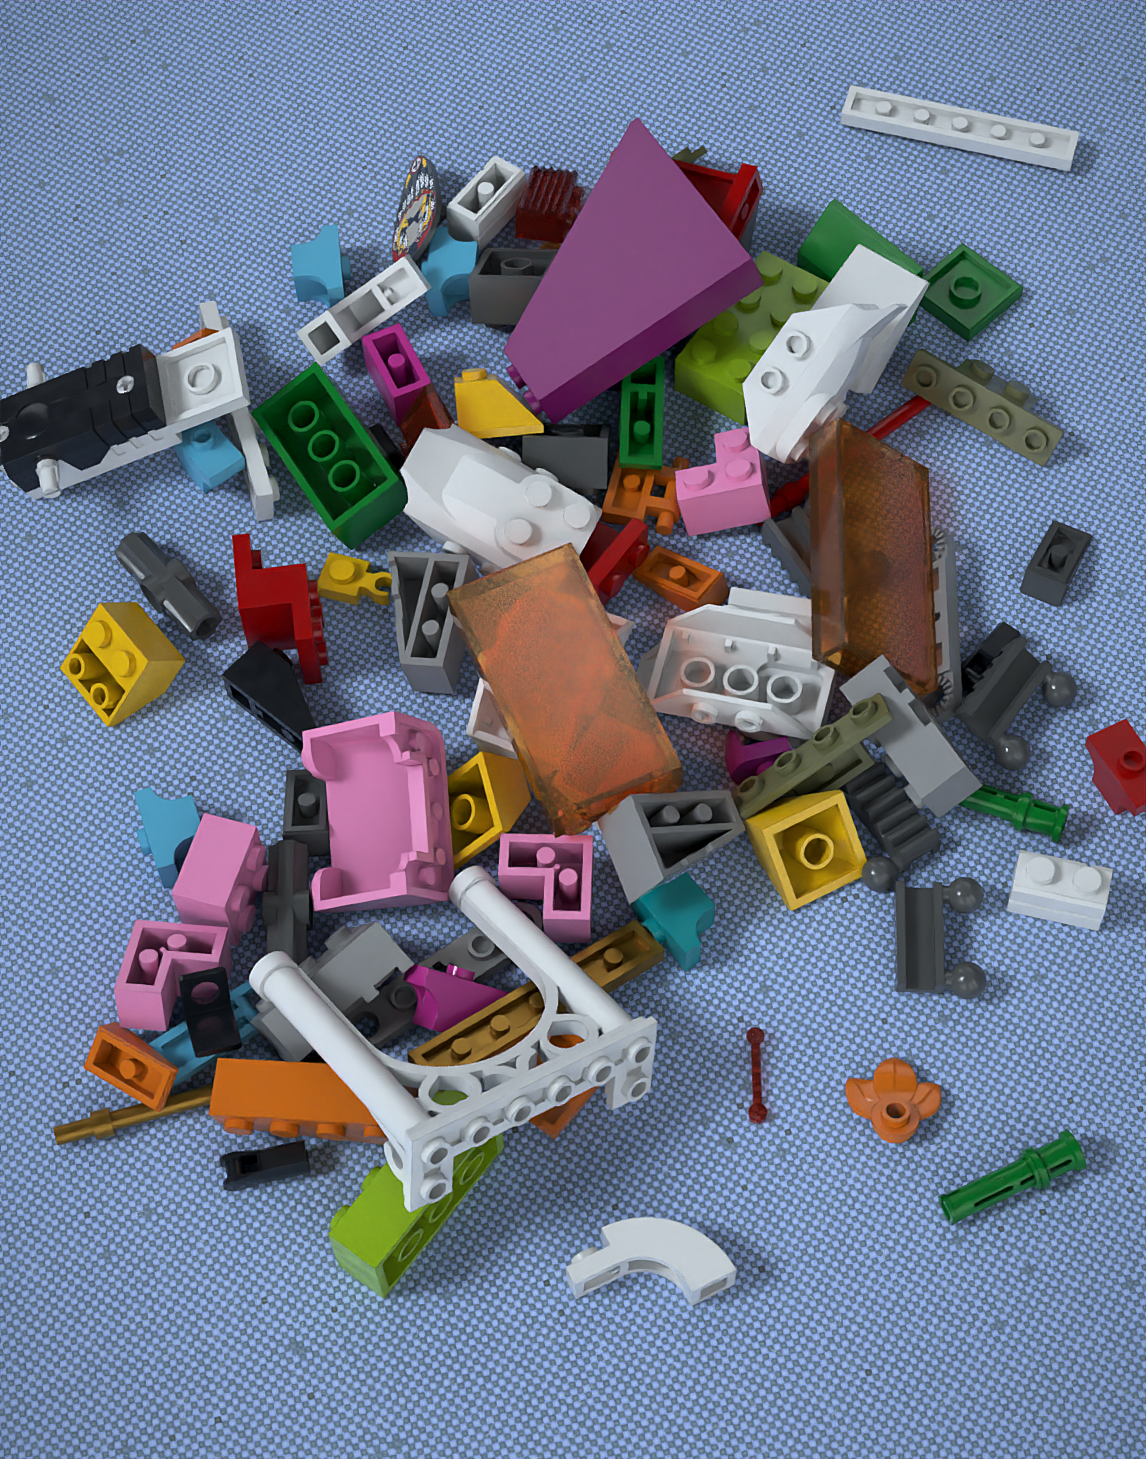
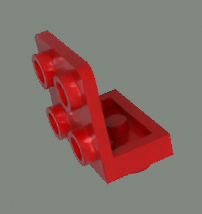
[559,517,650,610]

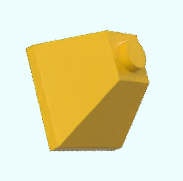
[454,368,544,439]
[447,751,531,871]
[743,790,867,911]

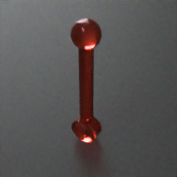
[746,1027,767,1124]

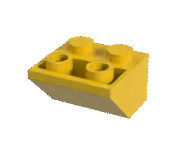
[60,602,186,727]

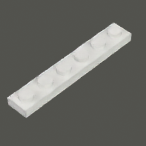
[840,85,1080,172]
[199,301,280,522]

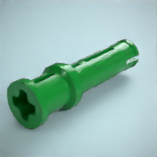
[958,783,1071,844]
[938,1129,1087,1225]

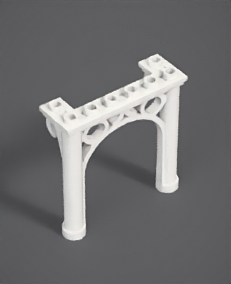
[249,866,658,1212]

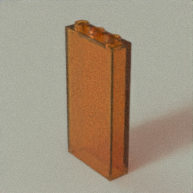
[808,417,938,698]
[446,542,683,838]

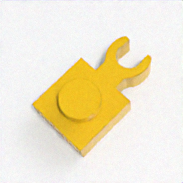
[317,552,392,606]

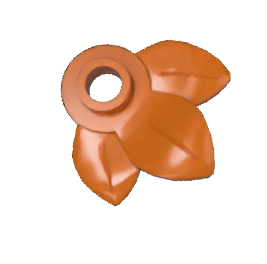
[845,1057,942,1144]

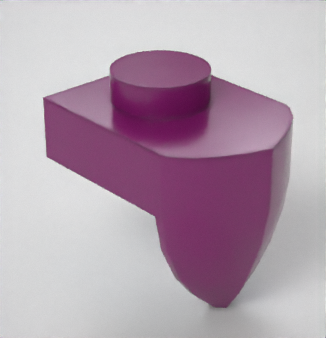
[725,730,791,785]

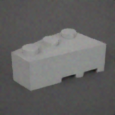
[387,550,481,694]
[839,654,983,818]
[597,789,746,905]
[250,921,414,1062]

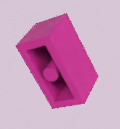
[361,323,435,428]

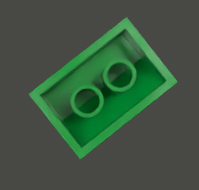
[797,199,924,328]

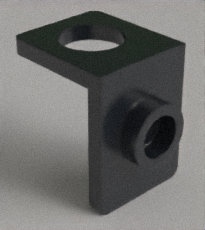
[178,967,242,1058]

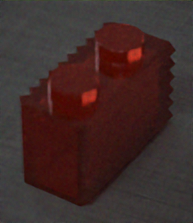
[516,165,584,244]

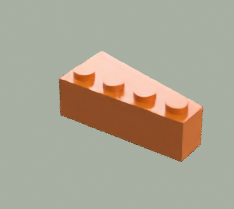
[208,1058,419,1145]

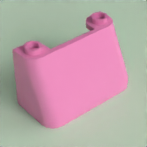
[301,711,455,914]

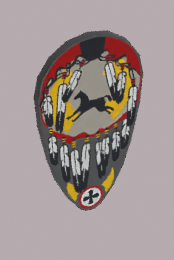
[392,155,447,263]

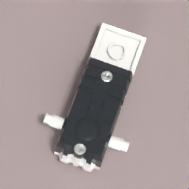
[0,327,251,500]

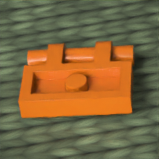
[601,450,690,535]

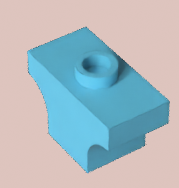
[291,224,352,309]
[421,227,481,317]
[173,420,246,494]
[133,787,201,889]

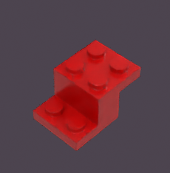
[232,533,329,685]

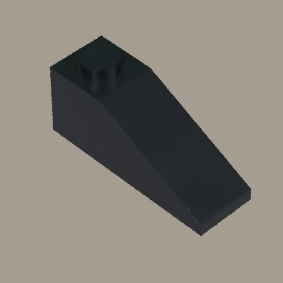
[222,640,317,754]

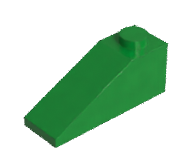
[618,356,665,470]

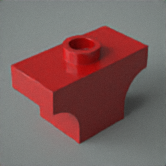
[1085,719,1146,817]

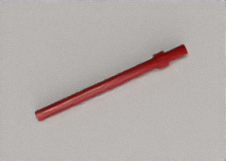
[756,395,933,527]

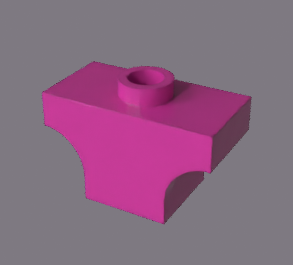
[403,964,509,1033]

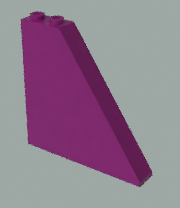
[503,117,764,425]

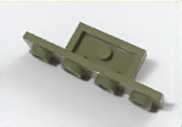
[901,348,1064,466]
[731,693,893,821]

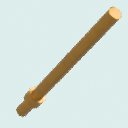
[53,1055,326,1146]

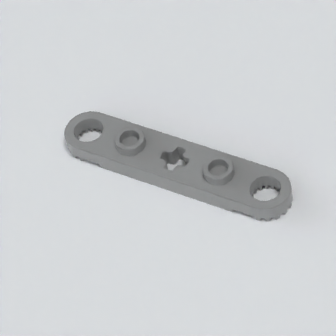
[911,527,962,723]
[346,902,543,1049]

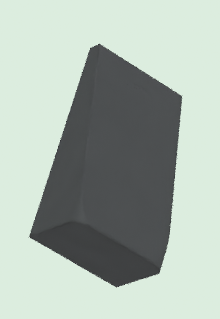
[1020,520,1093,607]
[282,769,330,857]

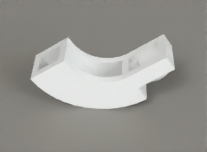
[296,254,432,366]
[566,1217,736,1307]

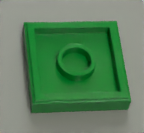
[919,243,1024,342]

